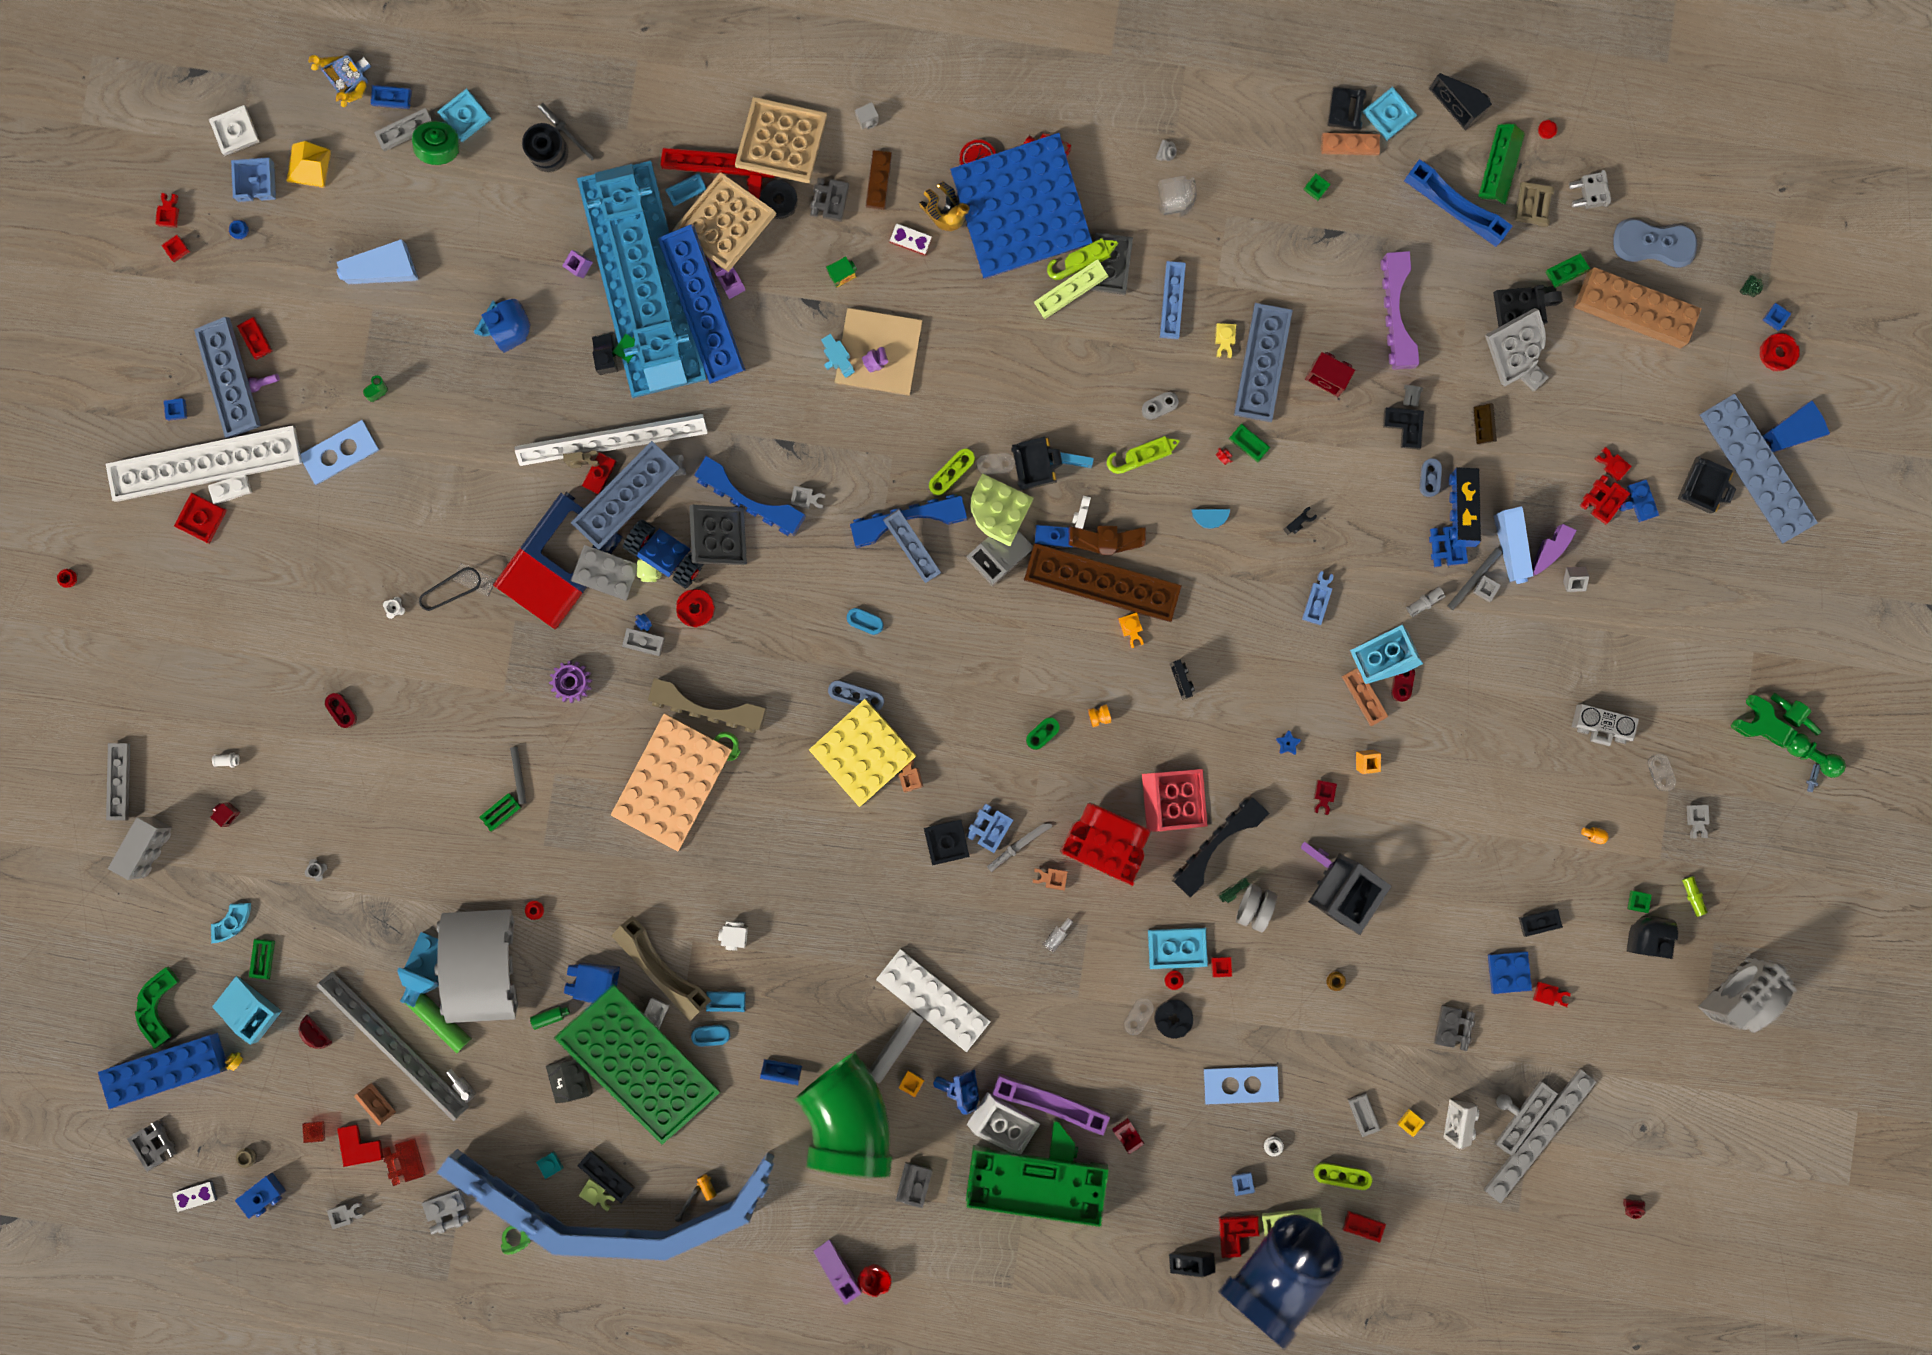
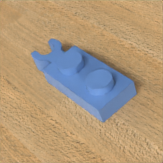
[1302,571,1333,625]

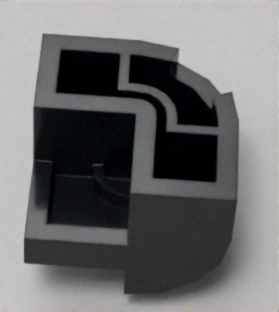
[1627,916,1678,959]

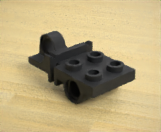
[1493,285,1563,327]

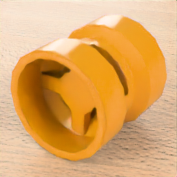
[1088,704,1112,727]

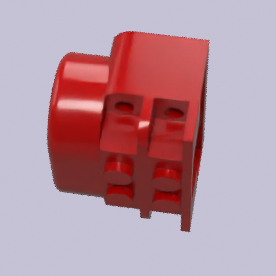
[1060,803,1151,886]

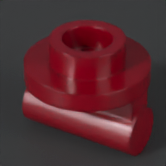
[1623,1199,1646,1219]

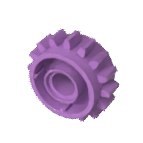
[549,661,593,703]

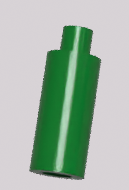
[530,1006,570,1030]

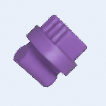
[862,347,888,373]

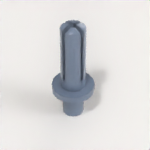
[1806,764,1820,792]

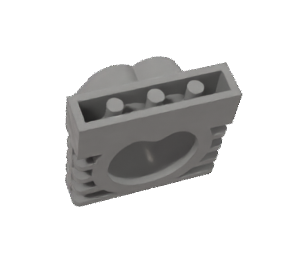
[1698,957,1796,1033]

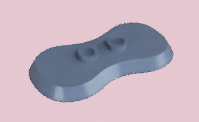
[1613,218,1697,268]

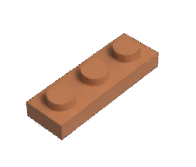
[1321,133,1380,155]
[1342,667,1388,726]

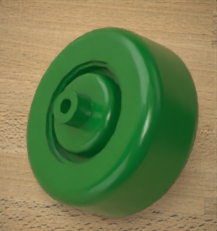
[412,121,460,165]

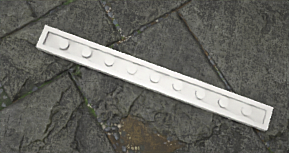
[515,414,707,466]

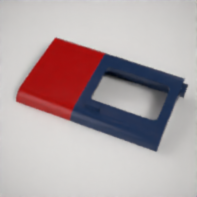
[493,492,623,630]

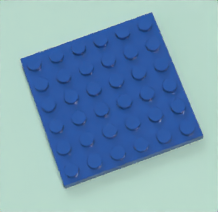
[950,133,1092,279]

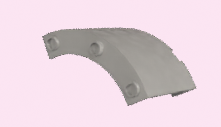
[435,909,518,1023]

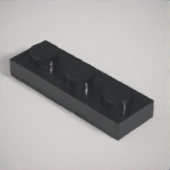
[577,1150,635,1204]

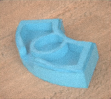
[211,903,251,944]

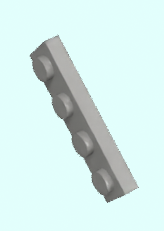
[106,743,130,820]

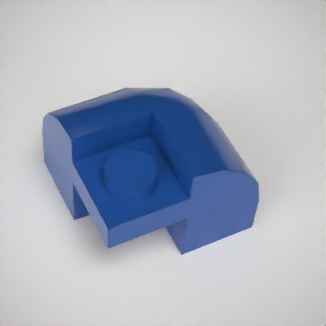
[481,299,531,353]

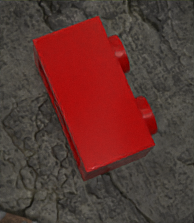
[746,175,763,200]

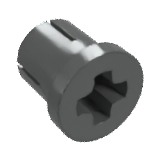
[1403,385,1424,407]

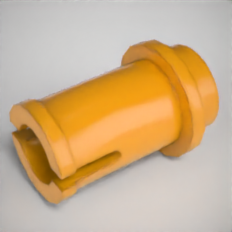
[696,1174,717,1201]

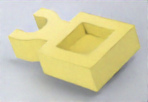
[1215,323,1236,358]

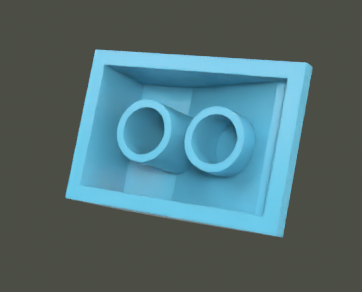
[1350,625,1423,684]

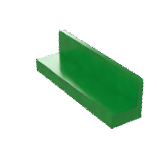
[1478,124,1525,204]

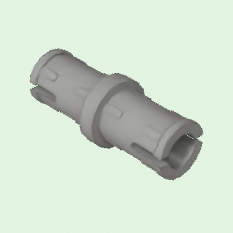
[1406,587,1446,618]

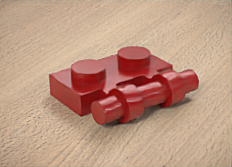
[1580,475,1630,525]

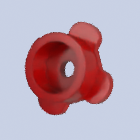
[1215,447,1233,465]

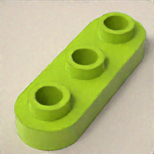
[929,449,975,496]
[1313,1162,1372,1190]

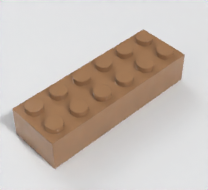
[1574,267,1702,349]

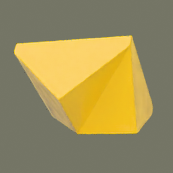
[286,141,331,187]

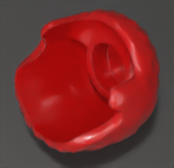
[857,1264,892,1297]

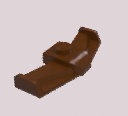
[1069,526,1146,555]

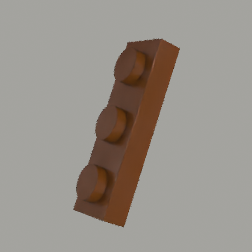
[866,150,892,210]

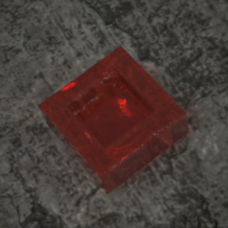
[302,1121,325,1143]

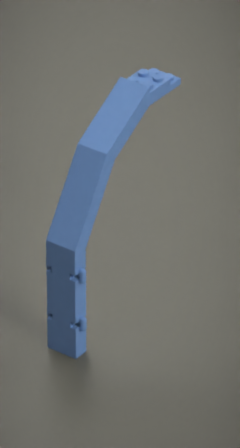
[437,1149,774,1260]

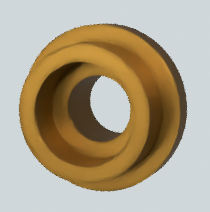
[1326,972,1346,991]

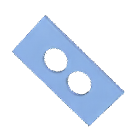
[301,420,379,485]
[1204,1066,1279,1104]

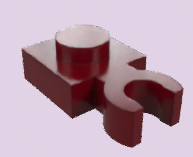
[1313,780,1337,815]

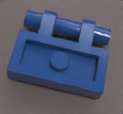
[1429,526,1468,567]

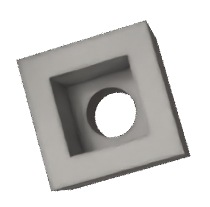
[855,102,879,130]
[1563,567,1589,592]

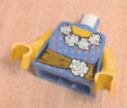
[308,55,371,107]

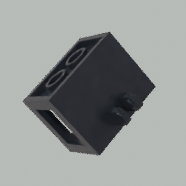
[1308,853,1392,935]

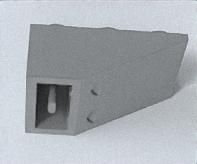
[966,531,1033,587]

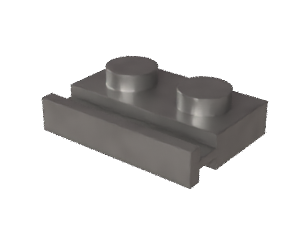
[895,1162,933,1208]

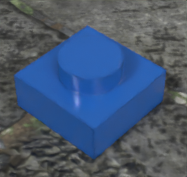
[1762,303,1791,331]
[164,398,187,421]

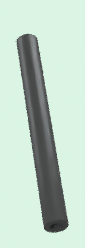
[1447,548,1502,610]

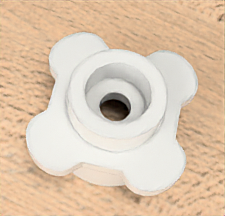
[383,597,405,619]

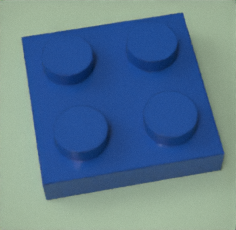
[1488,951,1532,994]

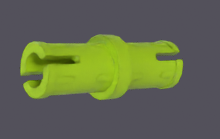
[1682,876,1708,917]

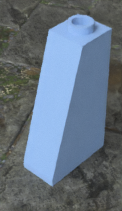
[336,239,419,284]
[1493,506,1533,584]

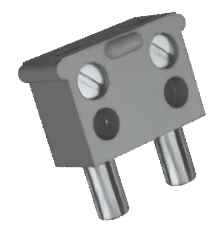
[1569,170,1611,209]

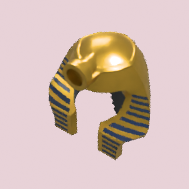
[919,181,970,231]

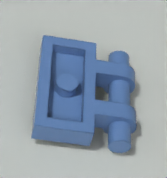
[966,803,1013,853]

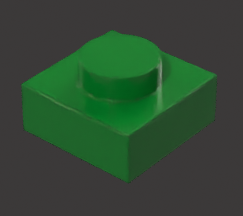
[1303,173,1331,201]
[1627,890,1652,914]

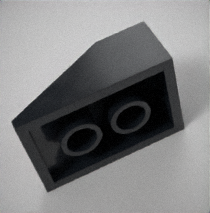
[1429,73,1492,131]

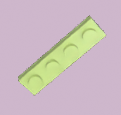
[1034,259,1109,319]

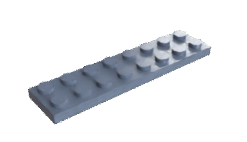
[1699,394,1818,544]

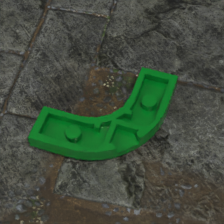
[135,966,180,1049]

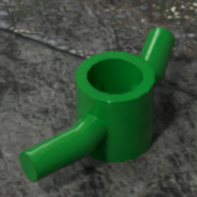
[1770,693,1822,736]

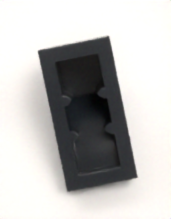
[592,333,618,375]
[1169,1251,1216,1278]

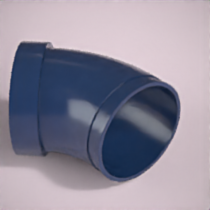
[1218,1215,1343,1350]

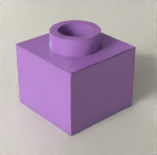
[562,250,593,279]

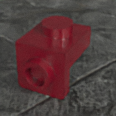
[1112,1118,1144,1154]

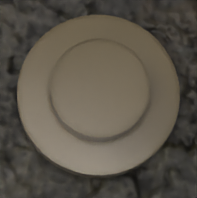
[236,1148,256,1168]

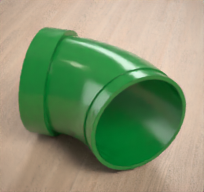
[794,1051,893,1178]

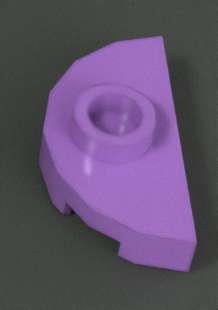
[1301,842,1334,869]

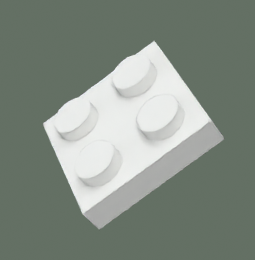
[209,105,260,156]

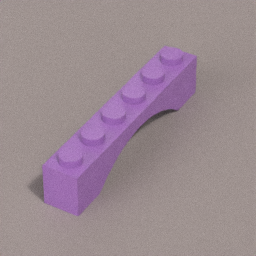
[1381,251,1419,370]
[993,1073,1110,1135]

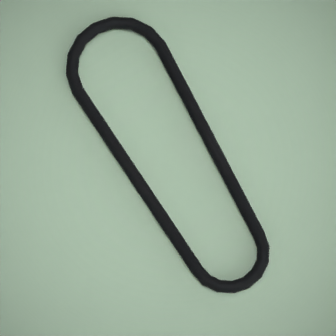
[419,567,481,611]

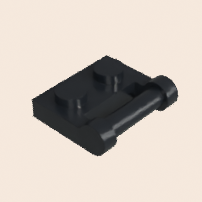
[1327,87,1367,130]

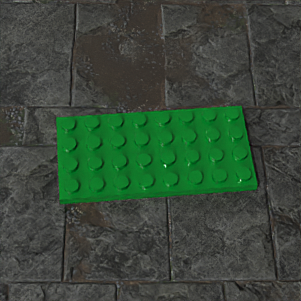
[555,984,720,1145]

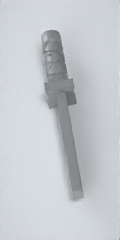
[987,824,1052,872]

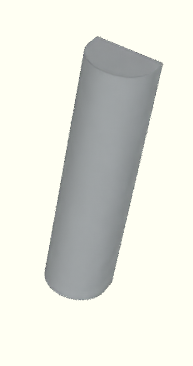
[869,1009,924,1083]

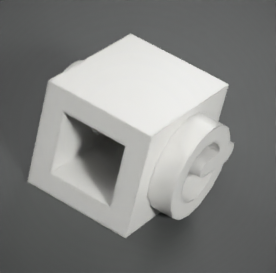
[718,921,748,950]

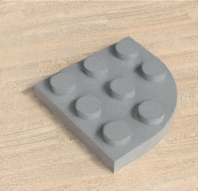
[1485,308,1546,386]

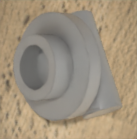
[1156,140,1177,161]

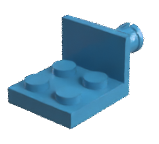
[397,932,439,1007]

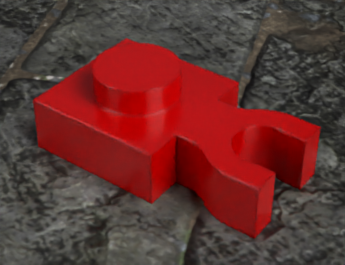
[155,193,179,228]
[1594,447,1632,482]
[1533,982,1571,1007]

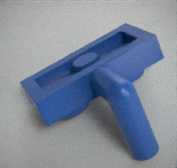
[1619,479,1659,522]

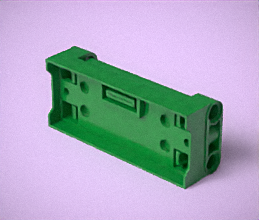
[966,1145,1109,1227]

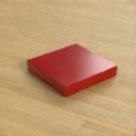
[174,492,227,544]

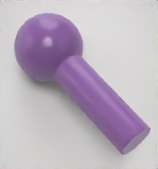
[248,374,280,393]

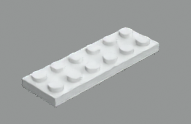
[876,949,991,1052]

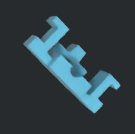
[821,334,855,378]

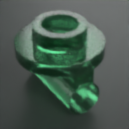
[1739,275,1763,297]

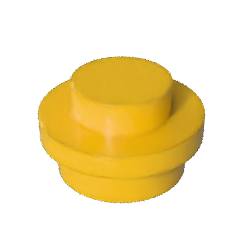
[225,1052,243,1071]

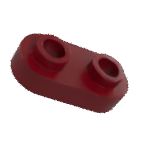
[1391,669,1415,702]
[325,693,357,728]

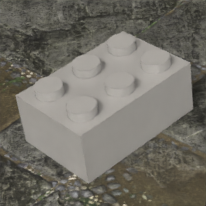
[108,817,172,880]

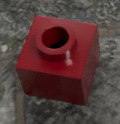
[210,802,241,827]

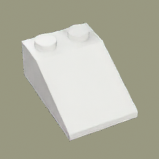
[967,1092,1040,1154]
[1443,1099,1479,1149]

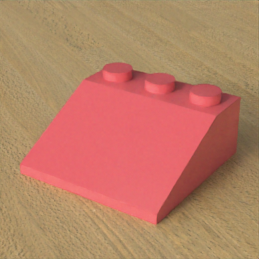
[1142,769,1208,832]

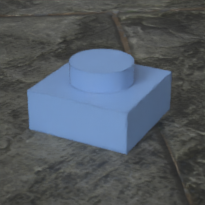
[1231,1172,1255,1196]

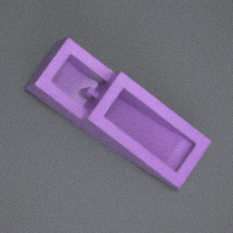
[706,257,746,299]
[1532,524,1577,576]

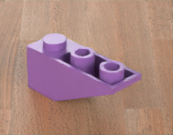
[813,1239,862,1305]

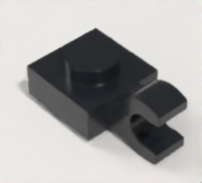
[1283,507,1317,535]

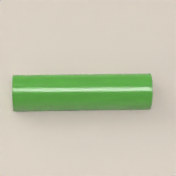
[405,993,471,1054]

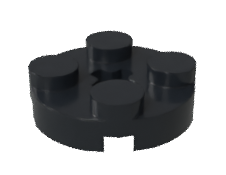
[760,180,798,219]
[1154,999,1194,1039]

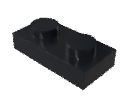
[1519,908,1563,937]

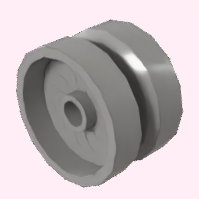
[1236,883,1277,933]

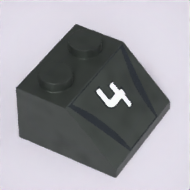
[546,1058,593,1104]

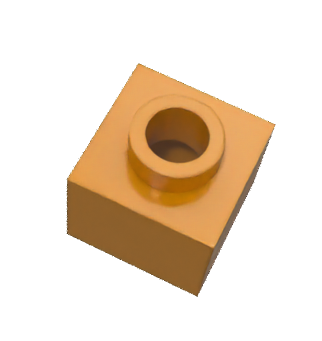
[1356,749,1381,774]

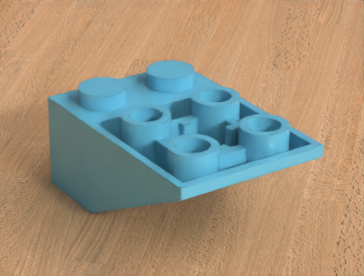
[212,976,282,1045]

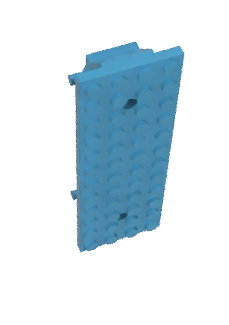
[577,161,707,398]

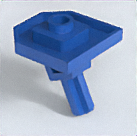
[933,1070,979,1114]

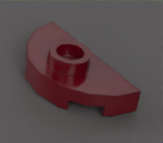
[298,1014,333,1049]

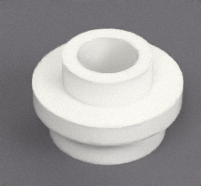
[1264,1136,1284,1156]

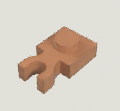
[899,759,924,793]
[1032,868,1068,891]

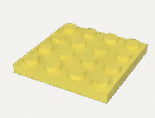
[809,699,917,807]

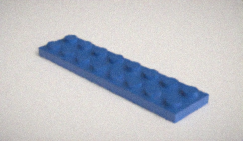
[658,224,746,384]

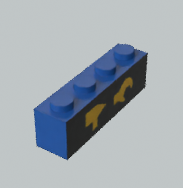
[1449,467,1481,547]

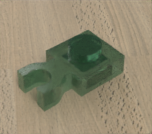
[1217,878,1250,903]

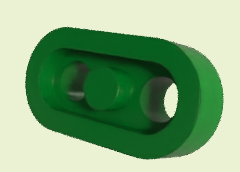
[1026,718,1060,750]

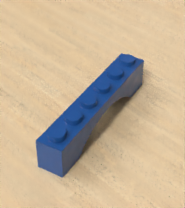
[1404,159,1513,247]
[694,456,806,536]
[850,494,967,548]

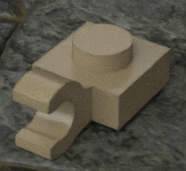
[563,451,599,468]

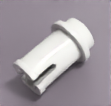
[212,753,240,768]

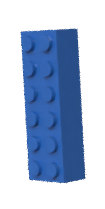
[98,1033,229,1109]

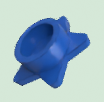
[1276,731,1301,755]

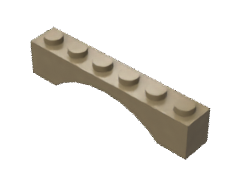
[648,678,767,733]
[612,916,711,1021]

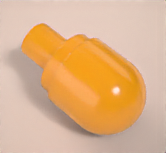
[1581,827,1609,844]

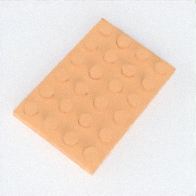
[611,713,733,851]

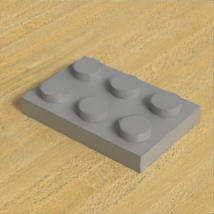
[571,545,637,601]

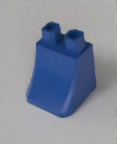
[564,963,620,1003]

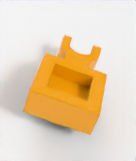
[1118,613,1144,649]

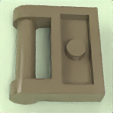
[1515,182,1555,227]

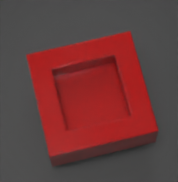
[161,235,190,262]
[1211,957,1232,978]

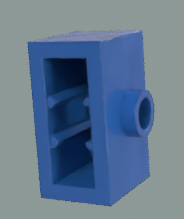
[235,1172,286,1219]

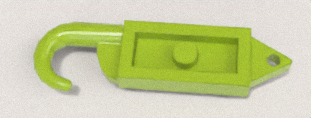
[1047,238,1118,280]

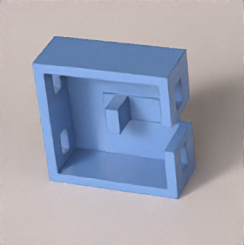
[231,158,276,202]

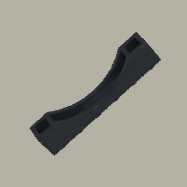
[1172,797,1269,898]

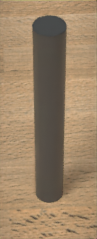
[510,747,527,804]

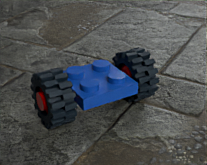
[623,519,704,589]

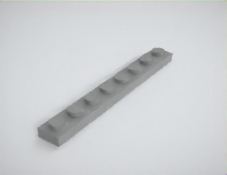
[1483,1069,1597,1204]

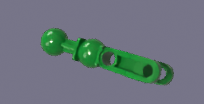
[1731,695,1846,778]

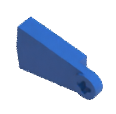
[1762,401,1830,452]

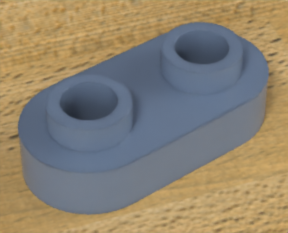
[1420,458,1442,497]

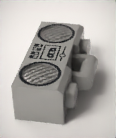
[1572,704,1639,746]

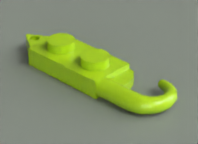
[1107,436,1180,474]

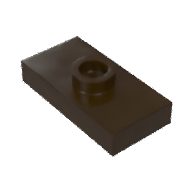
[1473,403,1497,445]

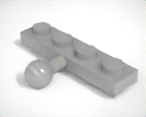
[1495,1081,1558,1156]

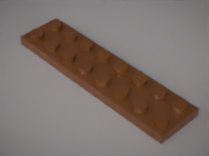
[1024,543,1182,623]

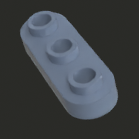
[828,680,885,711]

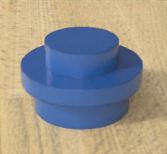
[229,220,249,239]
[635,613,652,632]

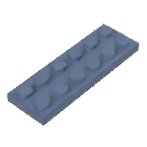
[1234,303,1293,422]
[194,317,261,438]
[571,441,680,550]

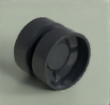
[522,123,569,172]

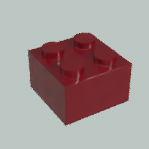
[1304,352,1355,397]

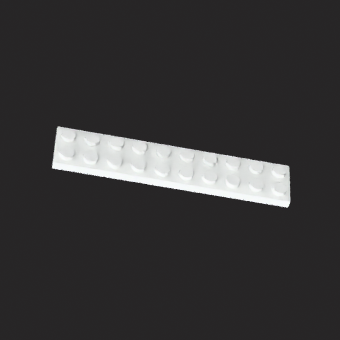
[106,426,302,502]

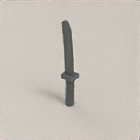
[538,103,594,161]

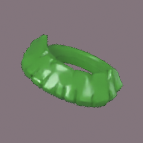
[714,732,741,761]
[501,1225,531,1255]

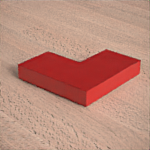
[337,1124,383,1167]
[1219,1215,1259,1258]

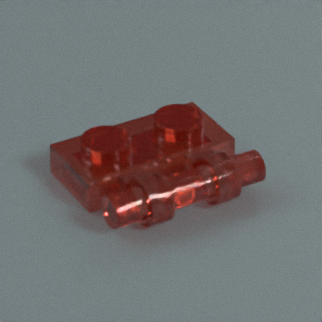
[382,1138,426,1186]

